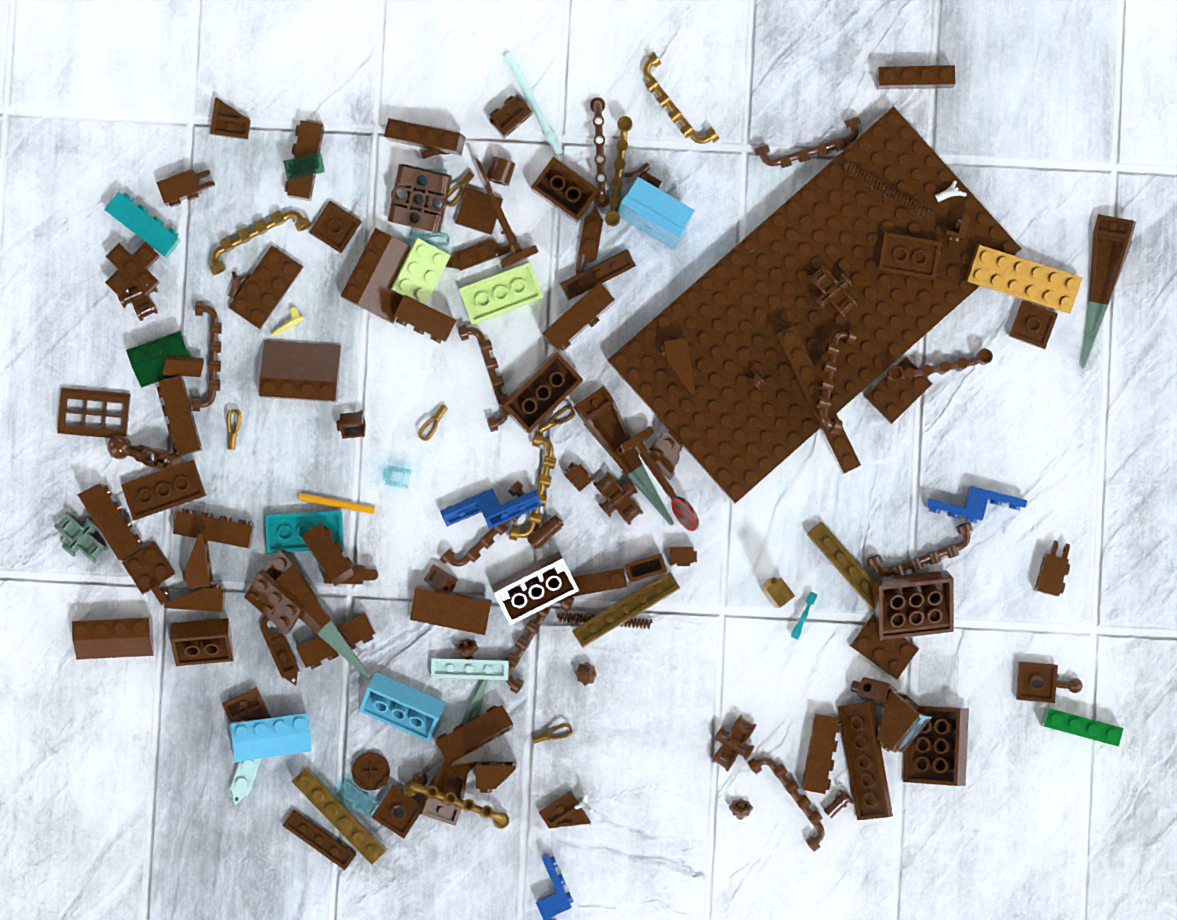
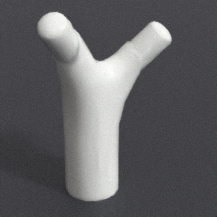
[935,181,967,202]
[575,794,593,812]

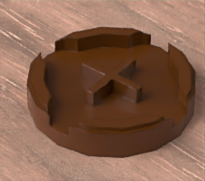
[352,752,390,791]

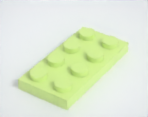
[459,262,544,325]

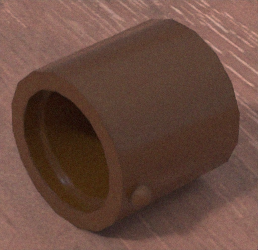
[487,156,516,186]

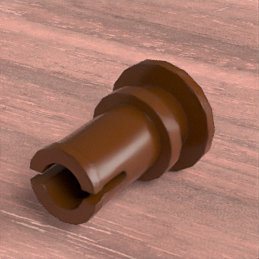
[824,789,854,819]

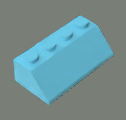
[359,672,446,742]
[230,713,312,762]

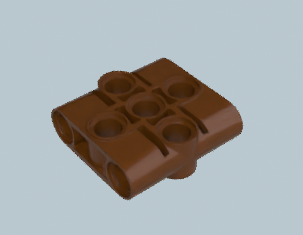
[387,164,452,233]

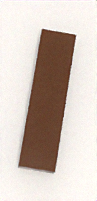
[559,249,636,300]
[282,810,357,870]

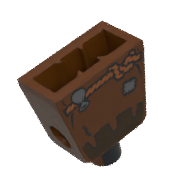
[850,677,897,708]

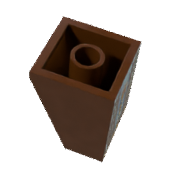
[877,690,932,753]

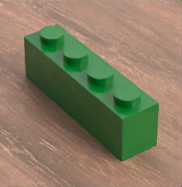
[1041,707,1124,747]

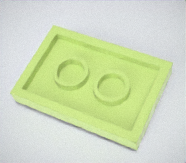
[391,238,451,305]

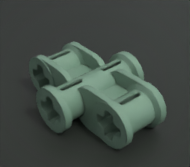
[54,512,108,563]

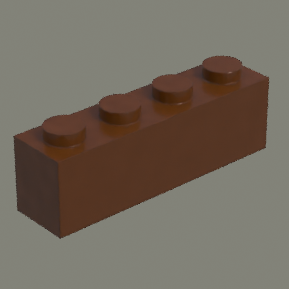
[876,65,956,90]
[384,118,466,156]
[285,120,325,201]
[157,376,203,457]
[173,508,255,549]
[296,613,376,669]
[434,705,514,766]
[801,713,841,794]

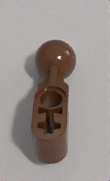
[107,435,182,471]

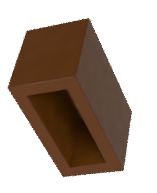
[624,553,667,583]

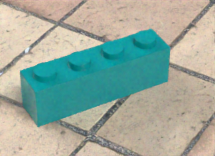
[104,192,181,258]

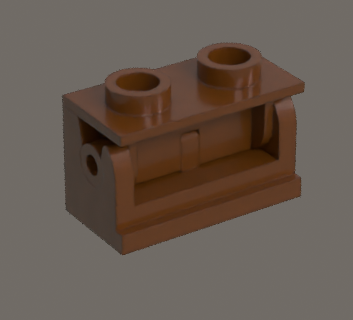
[489,94,533,139]

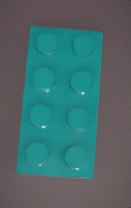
[265,511,344,553]

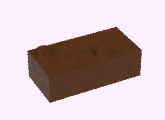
[542,282,615,353]
[499,352,583,433]

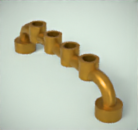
[643,52,720,144]
[605,116,633,227]
[209,211,311,275]
[509,431,556,541]
[403,780,509,829]

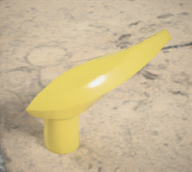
[272,307,304,336]

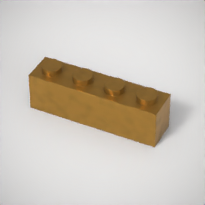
[761,577,795,608]

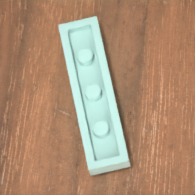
[431,658,509,680]

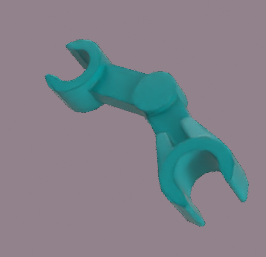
[791,591,818,640]

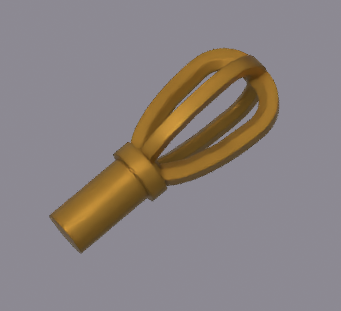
[447,171,474,207]
[418,405,448,441]
[537,406,576,433]
[227,409,242,450]
[532,723,573,744]

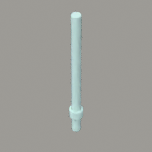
[504,52,563,156]

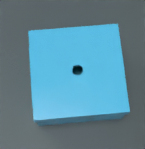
[618,177,695,250]

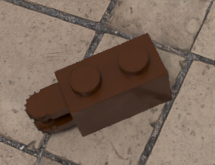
[156,169,215,207]
[1034,540,1070,597]
[324,565,379,584]

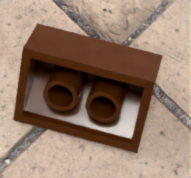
[531,156,600,224]
[394,294,456,344]
[170,618,234,666]

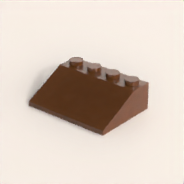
[340,228,411,324]
[259,340,341,403]
[873,570,954,640]
[903,706,969,786]

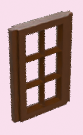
[57,388,131,438]

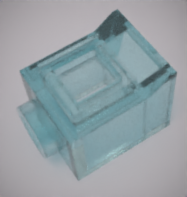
[382,466,412,489]

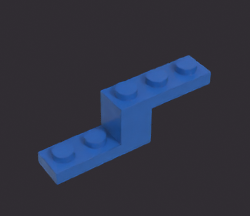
[925,486,1028,524]
[440,488,542,529]
[536,853,574,920]

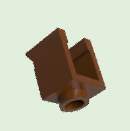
[336,410,366,439]
[564,462,594,492]
[670,547,697,566]

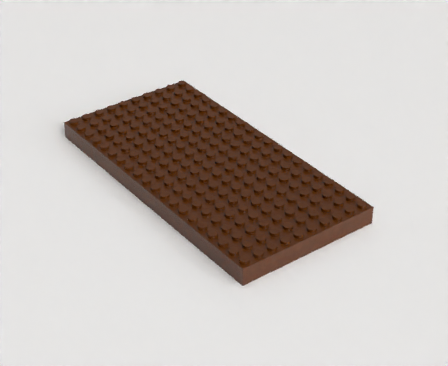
[607,106,1022,504]

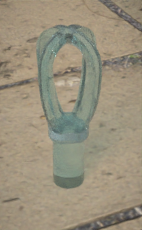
[409,232,450,247]

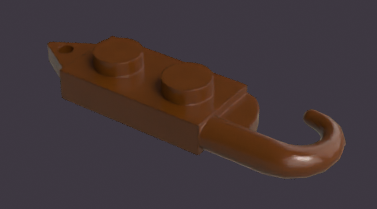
[575,206,604,275]
[445,231,517,271]
[260,616,300,686]

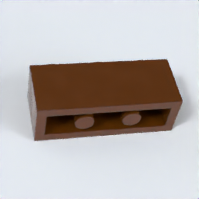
[301,523,354,587]

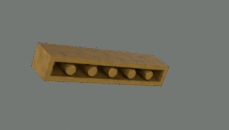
[291,767,387,865]

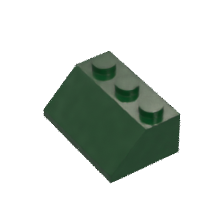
[126,331,192,388]

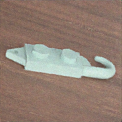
[230,758,262,804]

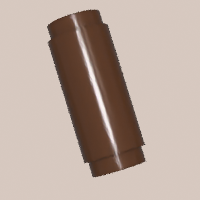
[527,515,564,550]

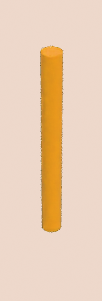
[298,492,375,514]

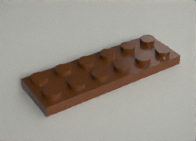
[838,701,893,821]

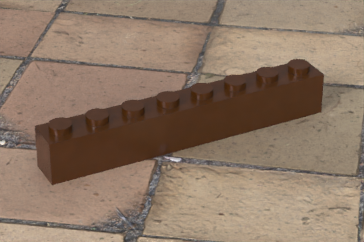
[776,326,861,474]

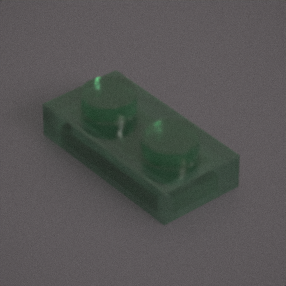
[283,153,326,180]

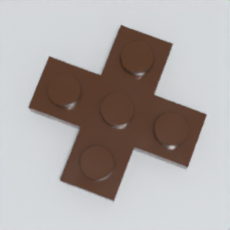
[105,242,160,297]

